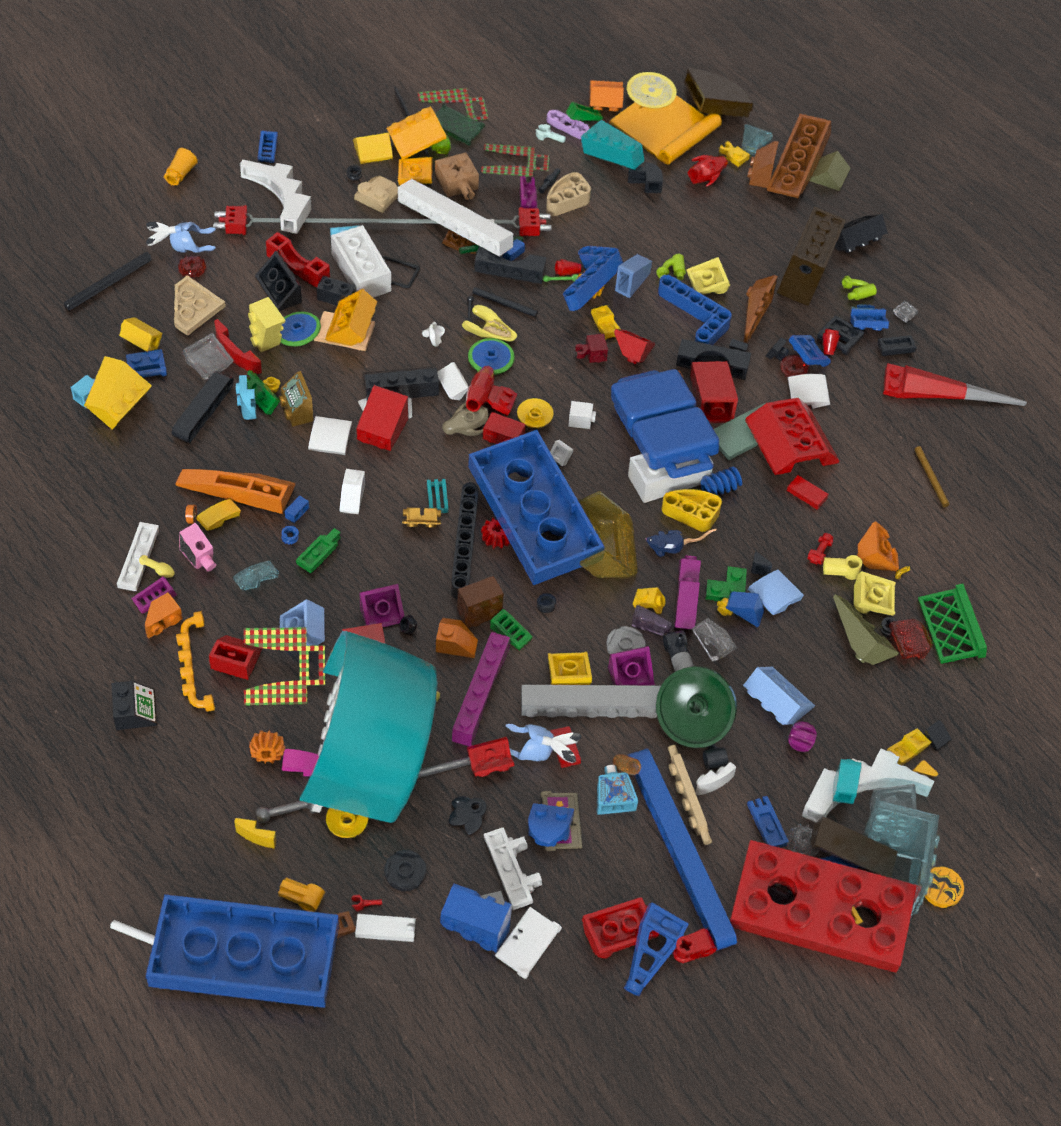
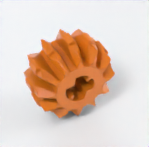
[249,730,285,763]

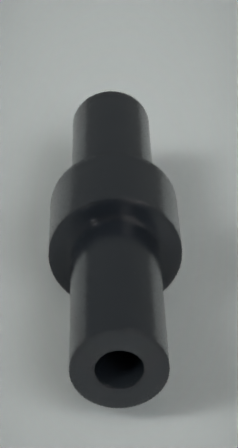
[538,168,561,193]

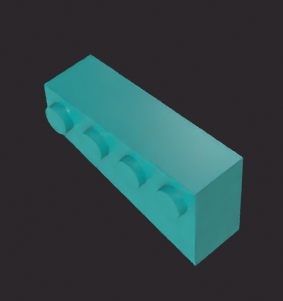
[581,120,644,169]

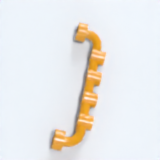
[176,611,215,712]

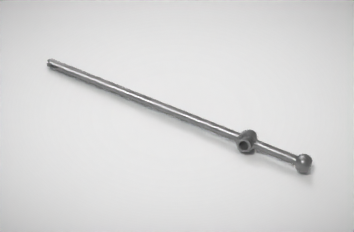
[255,757,470,823]

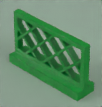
[918,584,987,664]

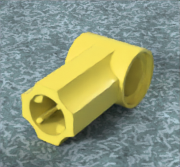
[823,555,862,580]

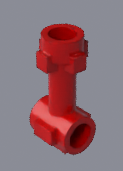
[807,533,834,565]

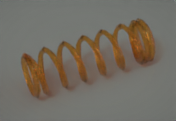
[613,754,641,775]

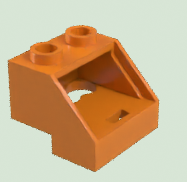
[590,81,624,111]

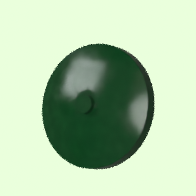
[656,666,737,748]

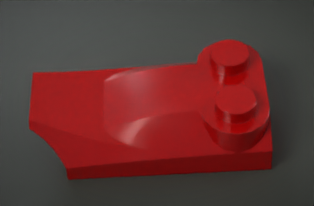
[582,897,659,958]

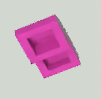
[282,749,319,776]

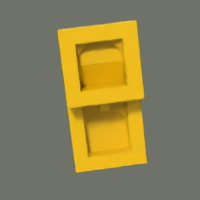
[591,305,620,339]
[196,499,241,531]
[887,728,931,766]
[235,818,276,849]

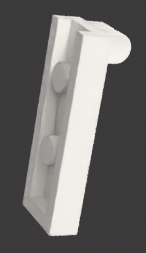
[355,914,416,942]

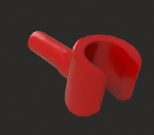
[351,895,382,911]

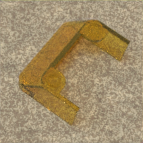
[578,491,637,578]

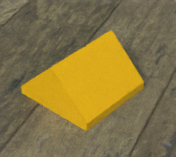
[353,133,393,164]

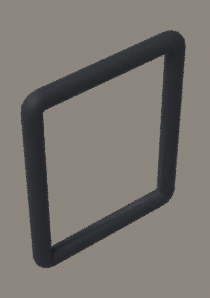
[382,256,420,289]

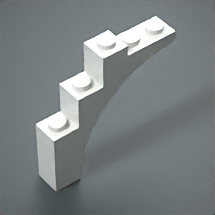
[240,160,311,234]
[802,749,934,822]

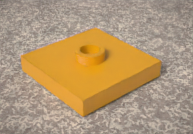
[398,157,432,185]

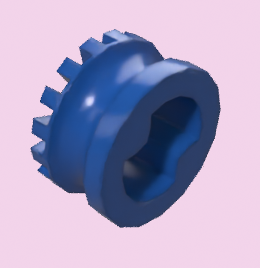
[281,526,299,544]

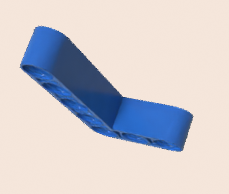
[563,246,623,311]
[658,275,732,345]

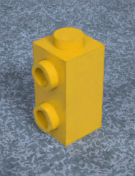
[119,317,163,352]

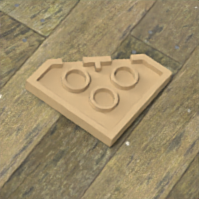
[174,275,225,336]

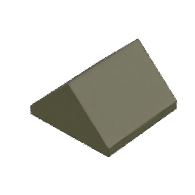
[810,151,850,191]

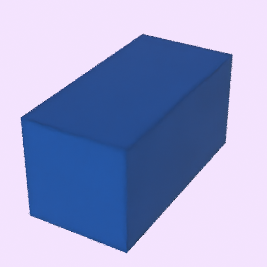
[502,239,525,261]
[285,495,309,523]

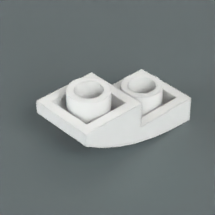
[695,762,736,795]

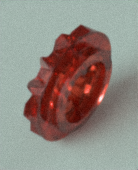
[178,255,206,278]
[780,355,809,377]

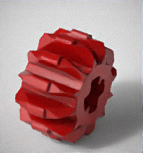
[481,518,510,549]

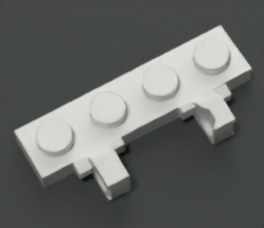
[484,827,542,910]

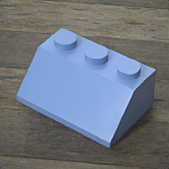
[743,667,815,725]

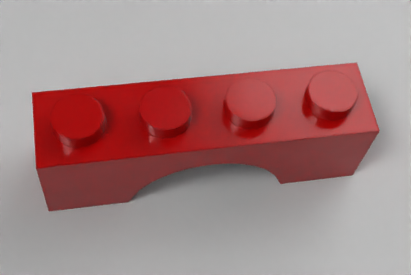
[266,232,330,288]

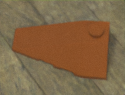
[743,275,778,343]

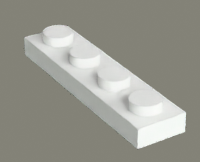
[117,522,159,591]

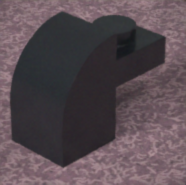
[627,162,663,193]

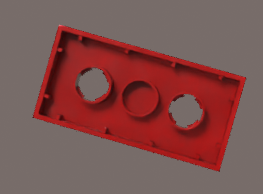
[730,840,917,973]

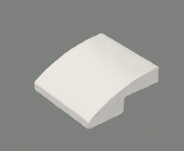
[788,374,830,409]
[308,416,352,455]

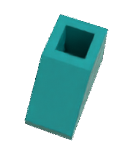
[832,759,862,804]

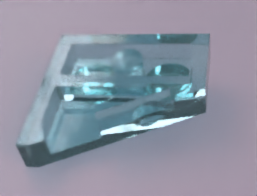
[742,124,773,156]

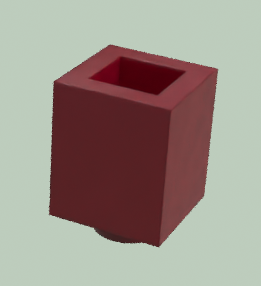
[575,333,608,363]

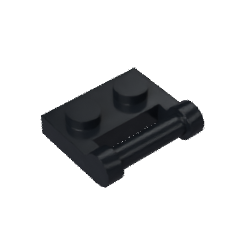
[817,315,864,355]

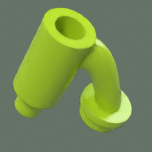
[656,254,686,280]
[842,276,877,300]

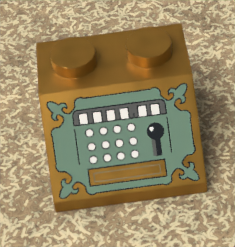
[279,371,313,427]

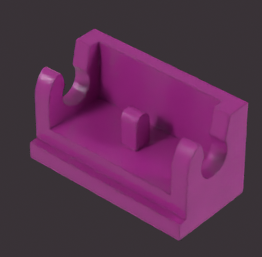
[519,176,538,208]

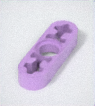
[547,110,589,139]

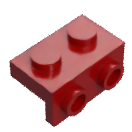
[467,737,515,777]

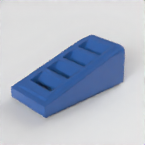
[258,131,278,162]

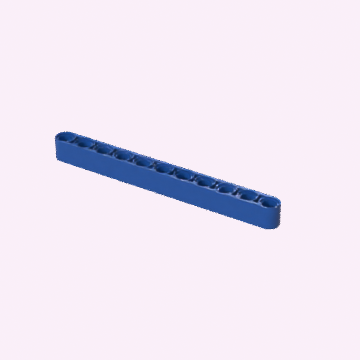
[627,749,737,951]

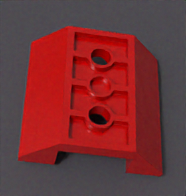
[745,397,840,475]

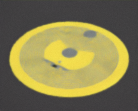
[627,72,676,108]

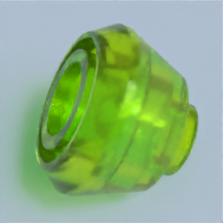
[431,133,451,155]

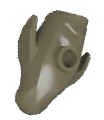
[442,403,488,436]

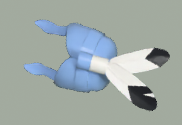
[146,221,216,252]
[506,724,581,763]

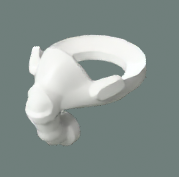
[422,322,445,347]

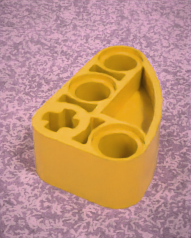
[661,489,722,532]

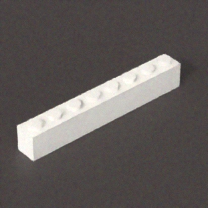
[398,179,513,256]

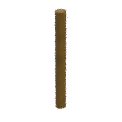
[914,446,950,507]

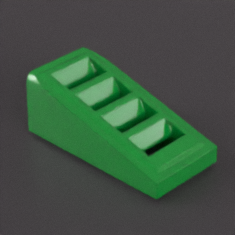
[566,102,603,121]
[490,609,533,651]

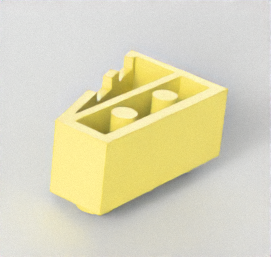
[248,297,286,352]

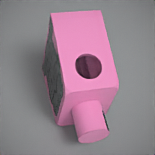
[179,523,217,571]

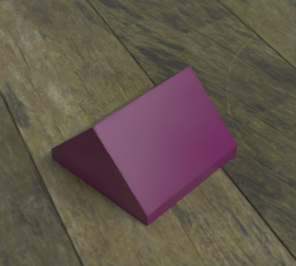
[359,584,405,627]
[608,646,655,686]

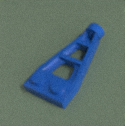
[624,903,688,996]

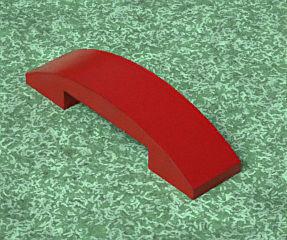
[214,319,262,374]

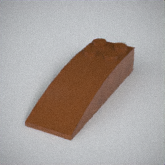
[767,114,831,198]

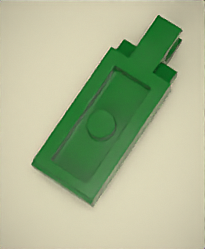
[296,528,341,573]

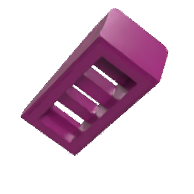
[131,576,177,614]

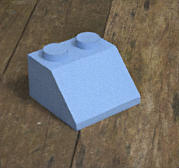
[280,599,325,646]

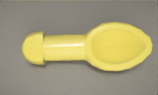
[139,555,175,578]

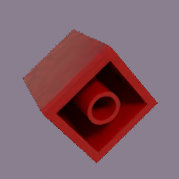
[690,361,738,423]

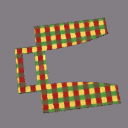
[244,627,325,705]

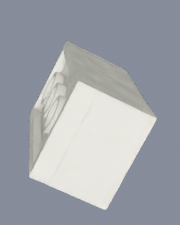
[331,225,391,297]
[628,454,713,503]

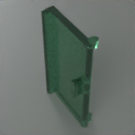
[436,103,485,145]

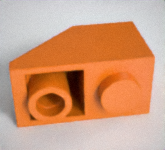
[145,592,182,638]

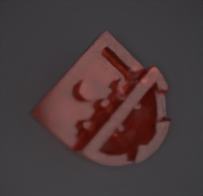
[889,619,933,659]

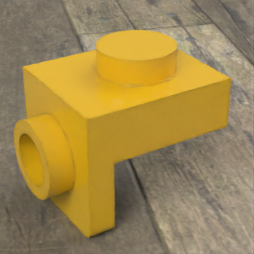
[633,587,666,614]

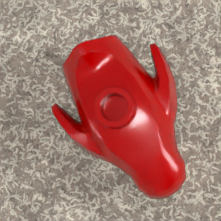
[688,155,728,187]

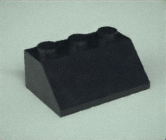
[835,214,888,253]

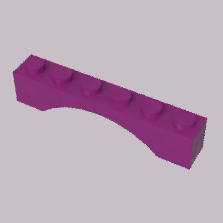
[452,632,510,746]

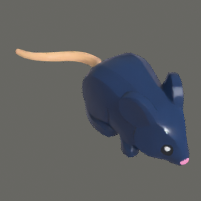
[646,529,716,557]

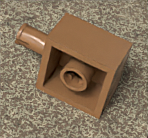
[435,153,479,200]

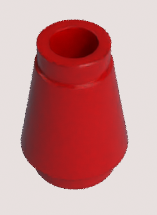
[555,259,581,276]
[823,329,840,355]

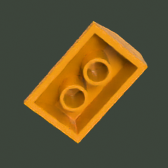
[387,106,447,160]
[325,289,377,346]

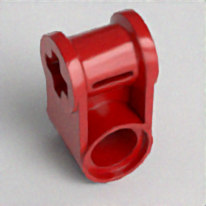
[673,929,717,963]

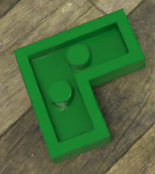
[705,566,747,601]

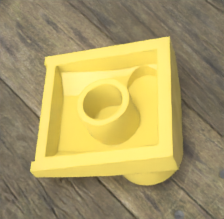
[686,257,730,295]
[854,571,896,616]

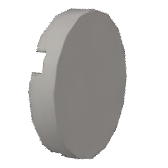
[606,626,646,654]

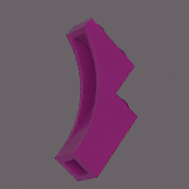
[674,555,701,630]

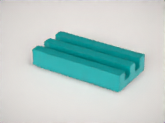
[427,479,448,513]

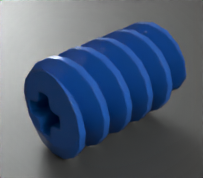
[700,467,742,495]

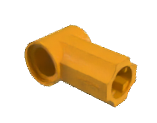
[278,878,325,912]

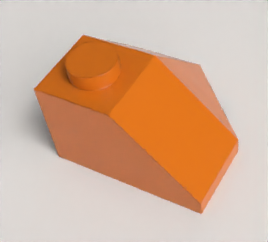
[857,522,899,571]
[436,618,478,658]

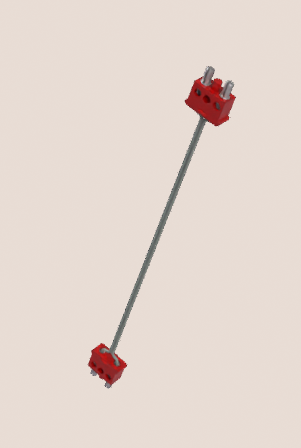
[213,205,551,237]

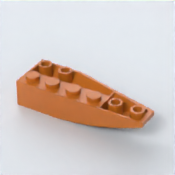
[175,469,295,514]

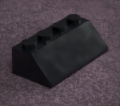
[363,366,439,401]

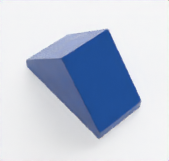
[726,592,764,627]

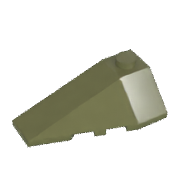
[833,594,899,665]

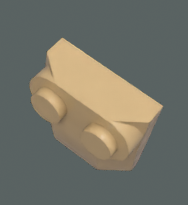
[354,176,398,213]

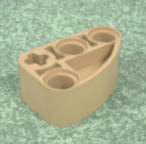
[546,172,591,216]

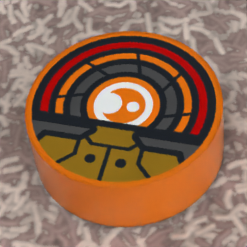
[185,505,197,524]

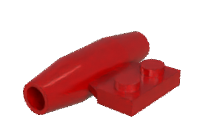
[466,366,517,416]

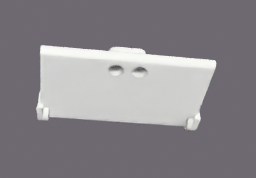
[495,907,562,979]

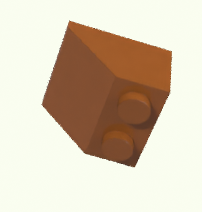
[748,141,778,188]

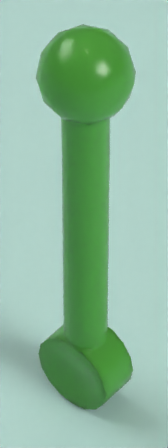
[543,274,578,282]

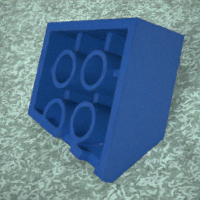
[440,884,512,953]

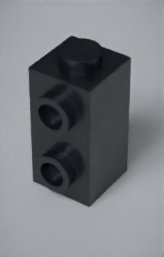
[317,276,356,305]

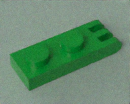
[247,370,281,415]

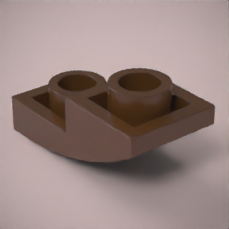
[442,229,477,254]

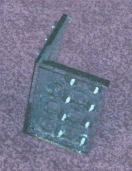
[862,800,940,921]

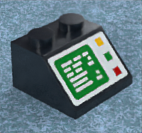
[111,681,157,730]

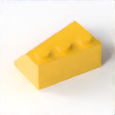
[84,356,152,430]

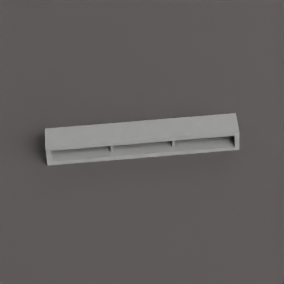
[521,685,661,718]

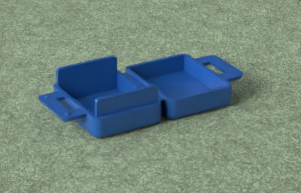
[611,369,719,479]

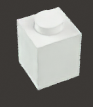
[568,401,596,429]

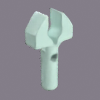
[536,124,566,143]

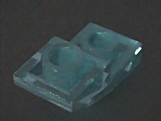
[233,561,279,590]

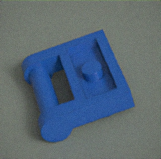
[788,335,831,367]
[126,349,167,378]

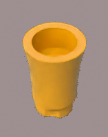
[164,148,198,186]

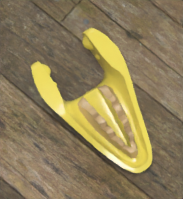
[462,305,517,342]

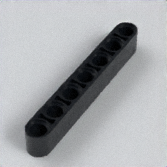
[451,482,479,599]

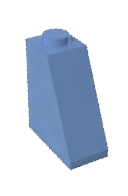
[615,254,652,298]

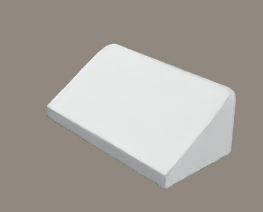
[437,362,469,400]

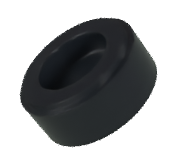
[537,593,556,613]

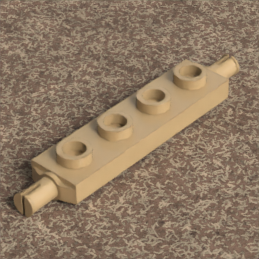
[668,745,712,845]

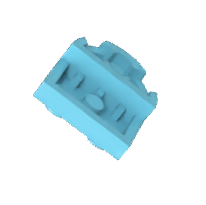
[236,375,256,420]

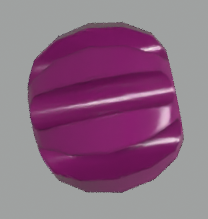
[788,721,817,752]

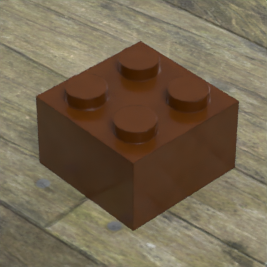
[457,576,504,628]

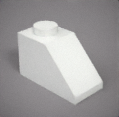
[340,469,365,514]

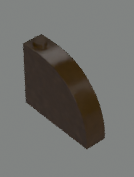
[684,68,753,118]

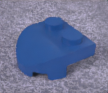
[850,305,889,330]
[528,803,574,847]

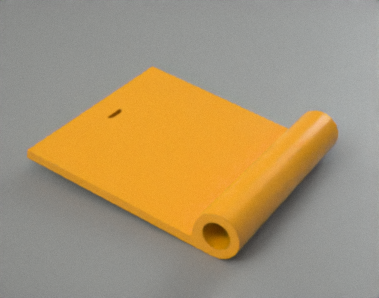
[610,95,722,164]

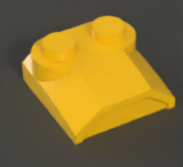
[548,652,592,685]

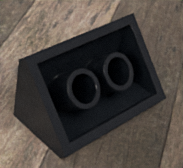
[255,251,302,311]

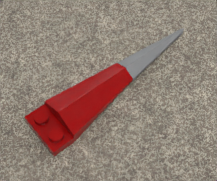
[883,363,1027,406]

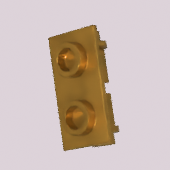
[403,507,441,527]

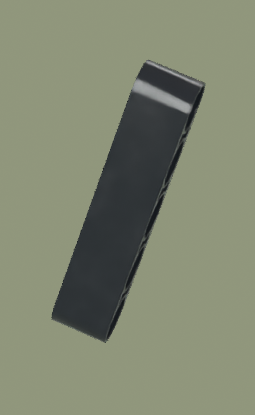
[172,371,234,443]

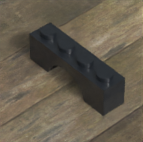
[474,246,547,284]
[676,339,751,380]

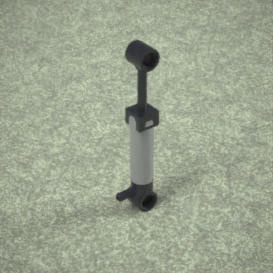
[663,630,728,770]

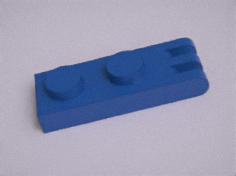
[747,796,789,848]

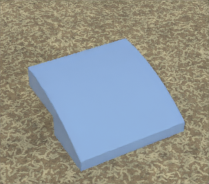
[748,570,804,615]

